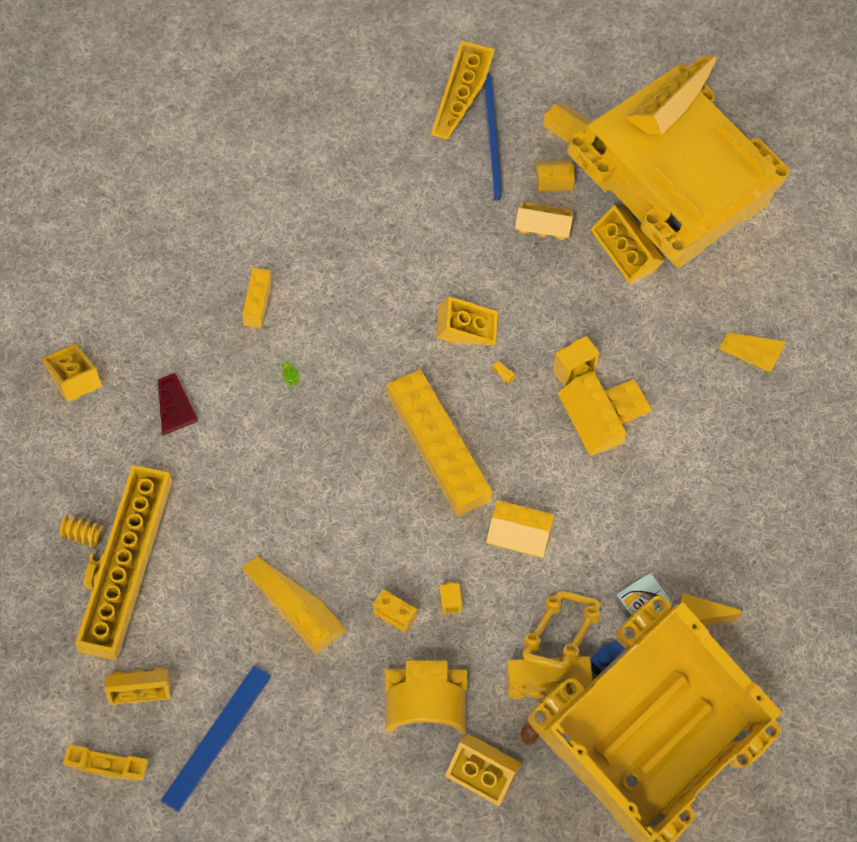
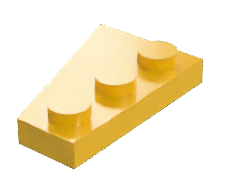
[719,332,787,373]

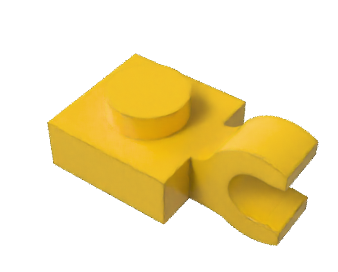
[83,553,103,590]

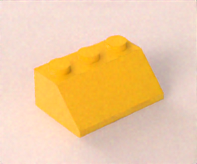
[515,201,575,240]
[486,500,554,558]
[105,668,171,705]
[445,734,523,806]

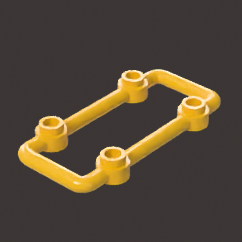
[522,591,600,670]

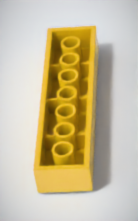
[386,369,492,517]

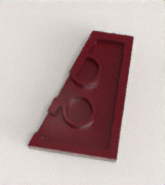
[157,373,198,436]

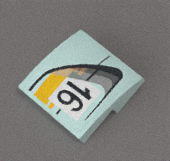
[617,573,674,614]

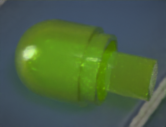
[282,361,299,386]

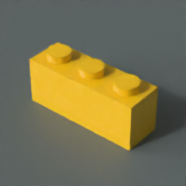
[242,268,272,328]

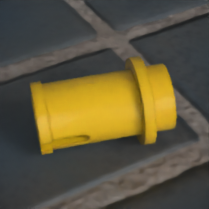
[492,360,516,383]

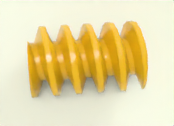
[60,514,105,548]

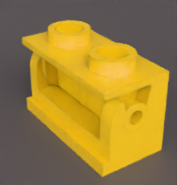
[372,589,417,633]

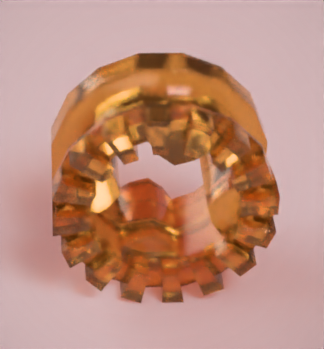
[520,724,539,745]

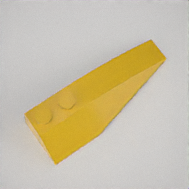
[431,40,495,140]
[626,56,716,136]
[241,556,347,654]

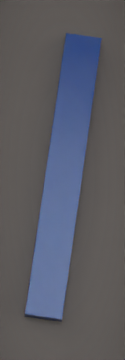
[484,74,501,200]
[161,666,271,813]

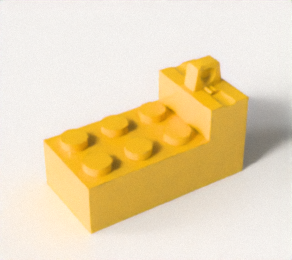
[506,656,592,700]

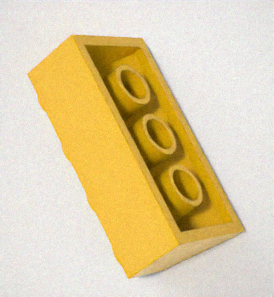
[543,103,607,155]
[590,205,665,284]
[558,371,626,456]

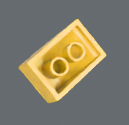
[436,296,498,345]
[41,343,102,402]

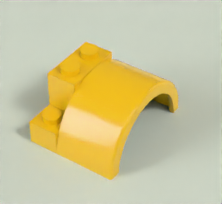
[385,660,467,733]

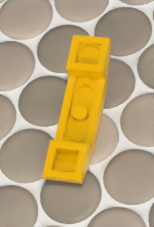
[63,744,149,781]

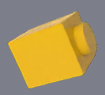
[439,582,462,614]

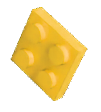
[605,379,652,424]

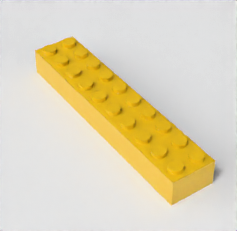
[75,465,172,661]

